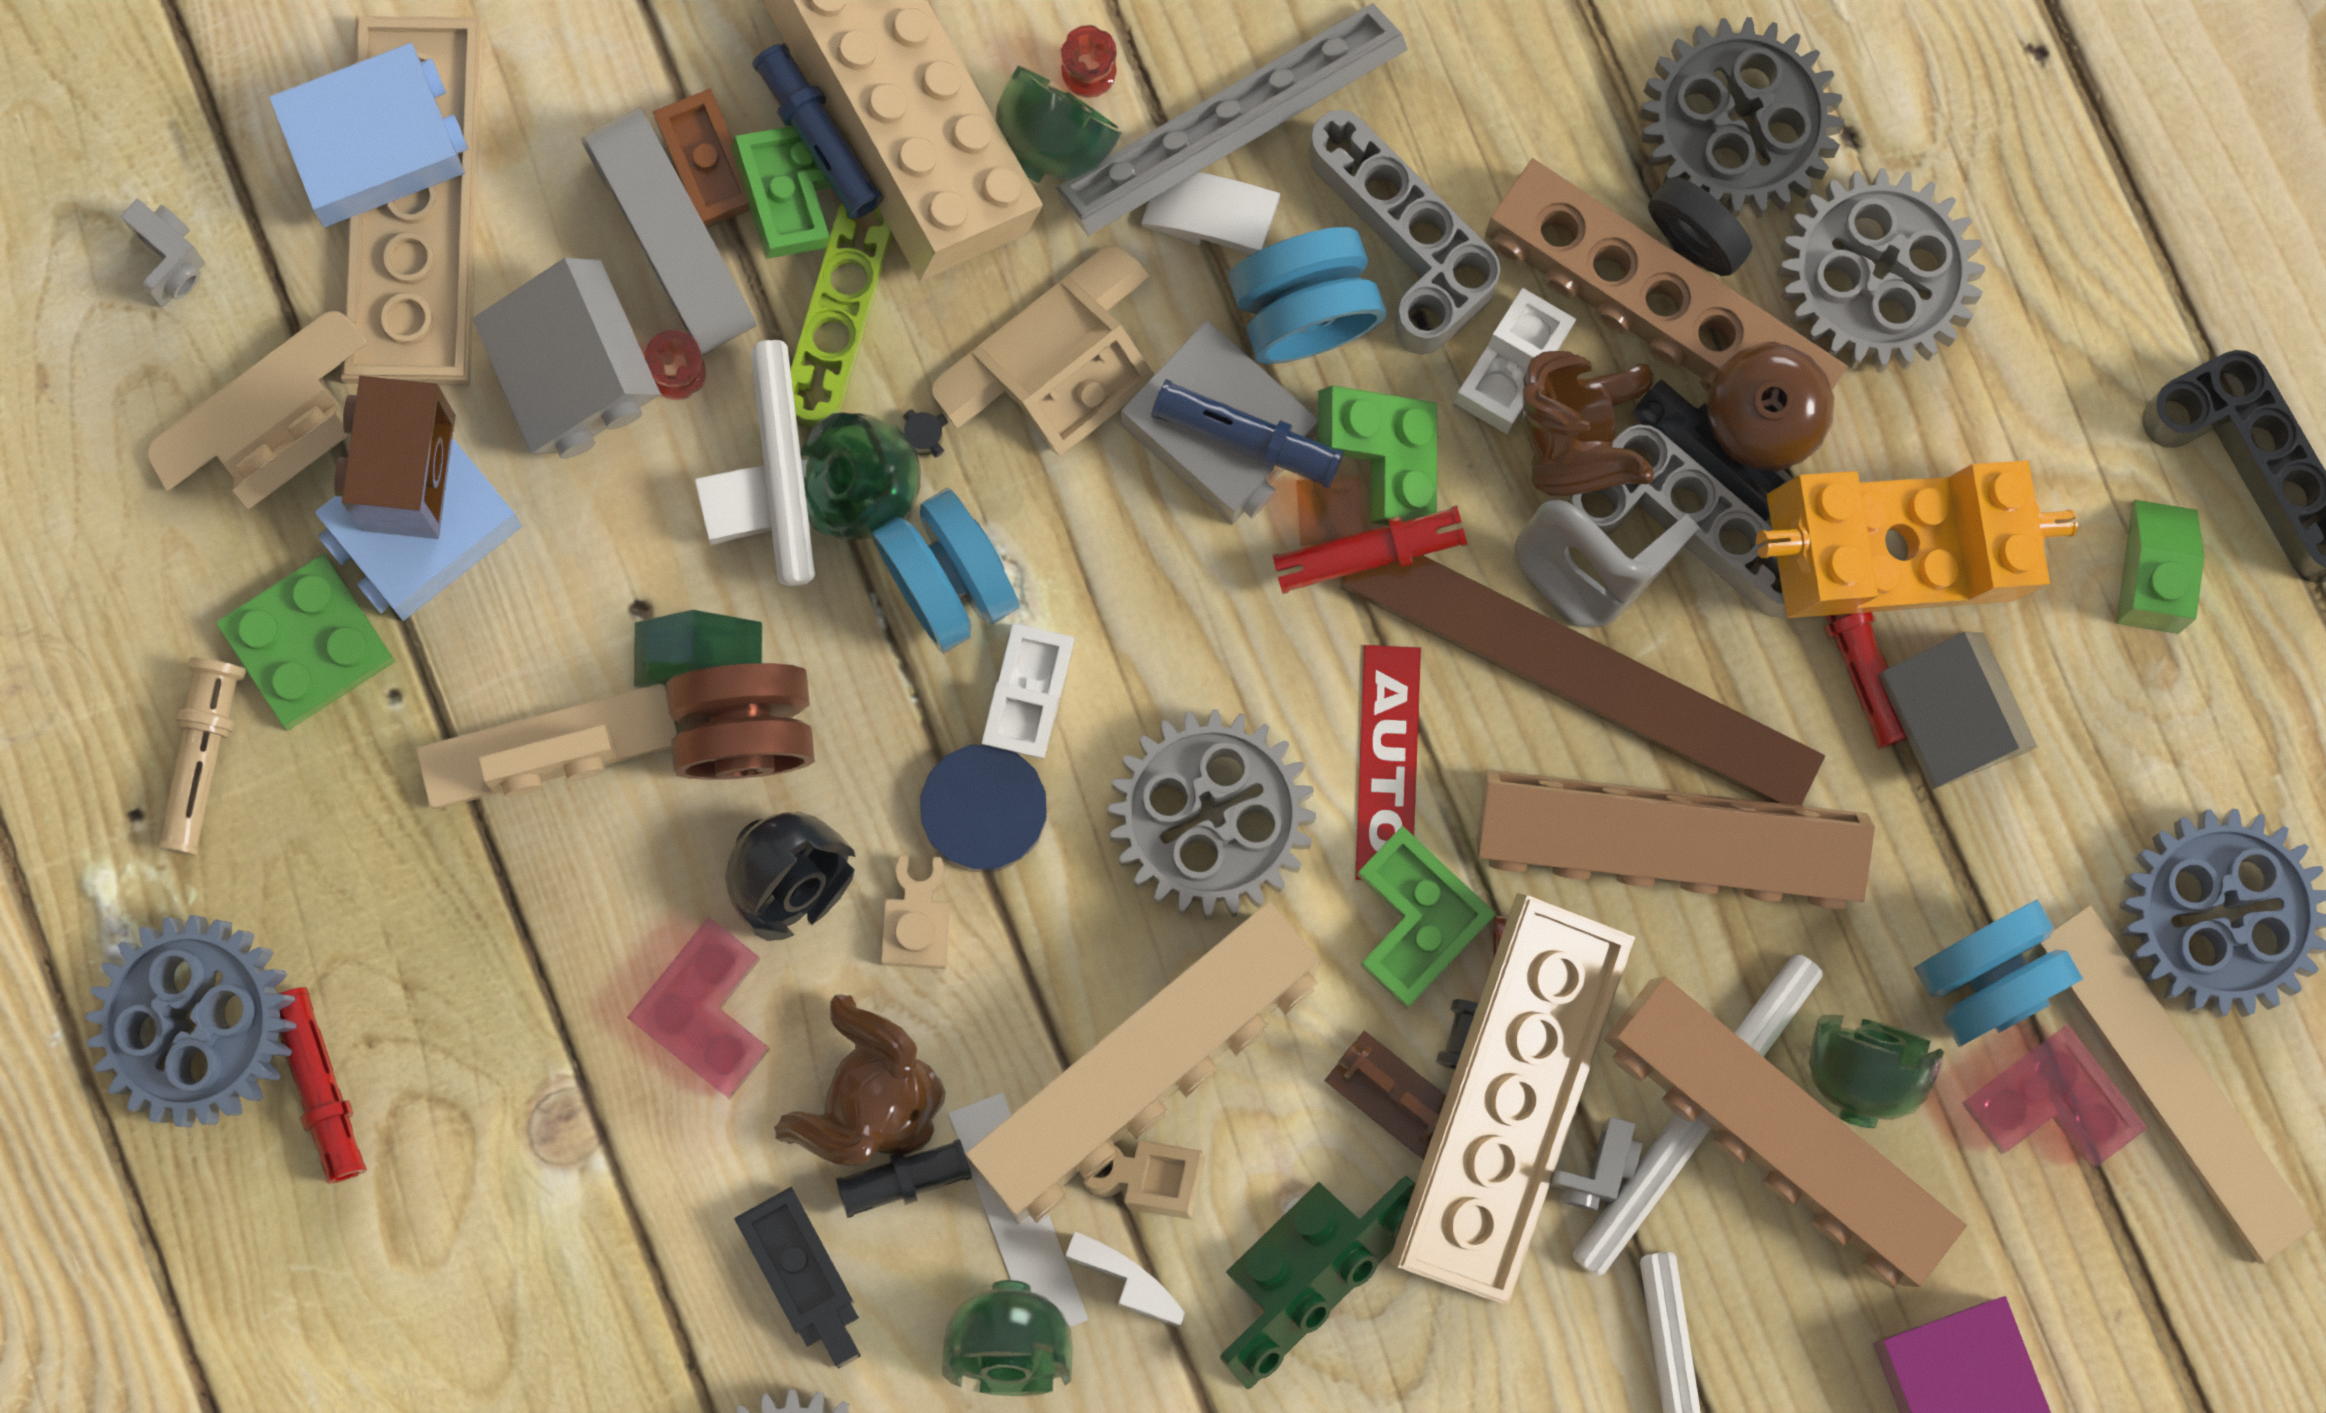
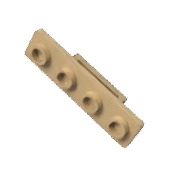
[417,684,678,809]

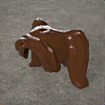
[1523,351,1654,496]
[774,994,946,1166]

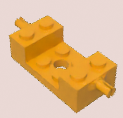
[1756,460,2078,618]

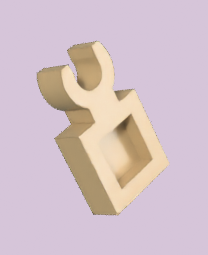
[881,855,951,969]
[1083,1140,1205,1220]

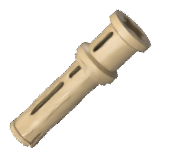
[156,657,246,856]

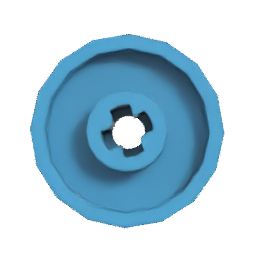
[1228,227,1387,364]
[871,487,1020,654]
[1914,899,2084,1047]

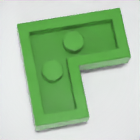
[731,126,832,259]
[1318,385,1437,525]
[1357,826,1496,1009]

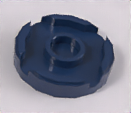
[920,745,1047,872]

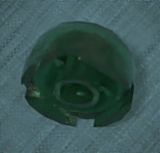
[995,65,1123,183]
[801,412,921,540]
[1809,1014,1945,1129]
[942,1280,1073,1396]

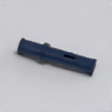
[752,43,884,219]
[1151,379,1344,489]

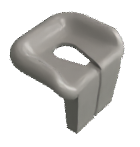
[1515,500,1700,628]

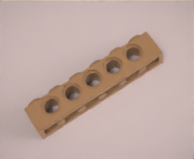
[1485,158,1848,412]

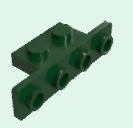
[1220,1176,1416,1389]

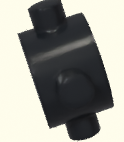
[899,409,949,458]

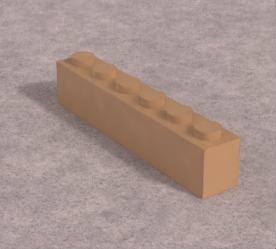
[1476,770,1875,909]
[1603,976,1967,1288]

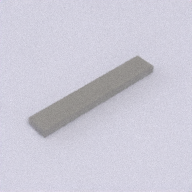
[1055,3,1408,236]

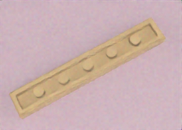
[2036,905,2317,1264]

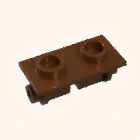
[1324,1030,1446,1161]

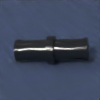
[835,1139,972,1218]

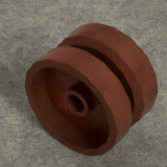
[666,663,815,780]

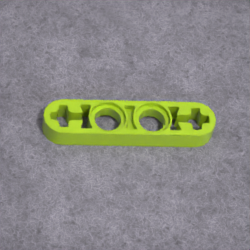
[790,203,893,428]

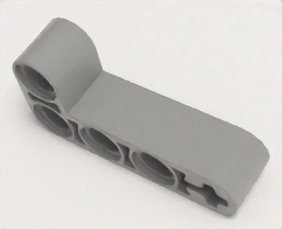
[581,107,757,356]
[1309,110,1501,355]
[1568,424,1786,618]

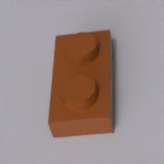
[652,88,750,228]

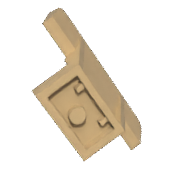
[932,246,1154,457]
[148,311,368,510]

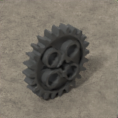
[1639,17,1844,219]

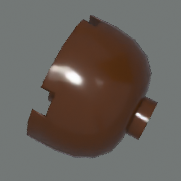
[1706,343,1835,472]

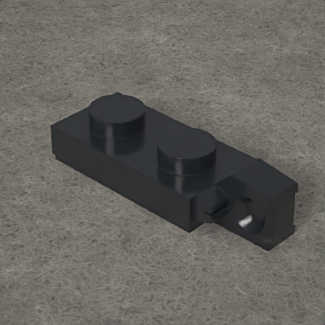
[1632,379,1793,521]
[734,1186,861,1369]

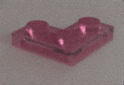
[627,917,770,1100]
[1961,1024,2148,1169]

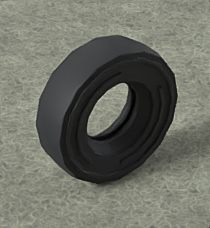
[1648,177,1753,276]

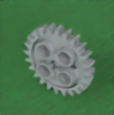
[1778,168,1985,373]
[1108,709,1316,919]

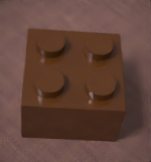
[334,376,456,539]

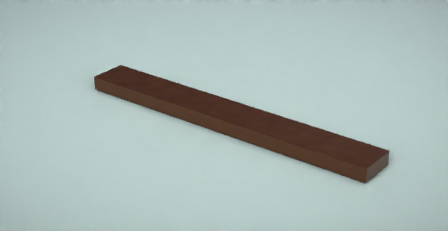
[1340,529,1826,806]

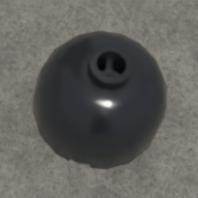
[725,812,856,941]

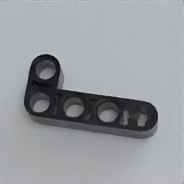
[2142,350,2326,583]

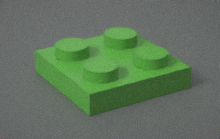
[216,553,396,731]

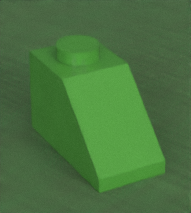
[2116,500,2204,634]

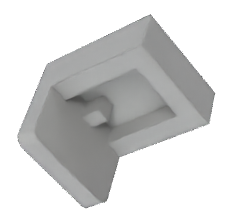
[120,198,205,307]
[1549,1117,1642,1211]

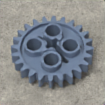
[2119,808,2326,1018]
[85,915,296,1127]

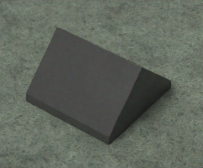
[1878,632,2038,791]

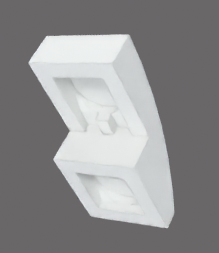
[1141,172,1280,255]
[1454,287,1576,435]
[695,459,836,545]
[981,623,1075,759]
[1065,1231,1185,1328]

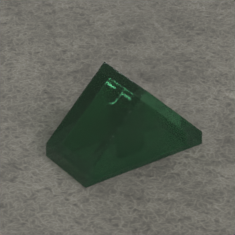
[634,610,763,687]

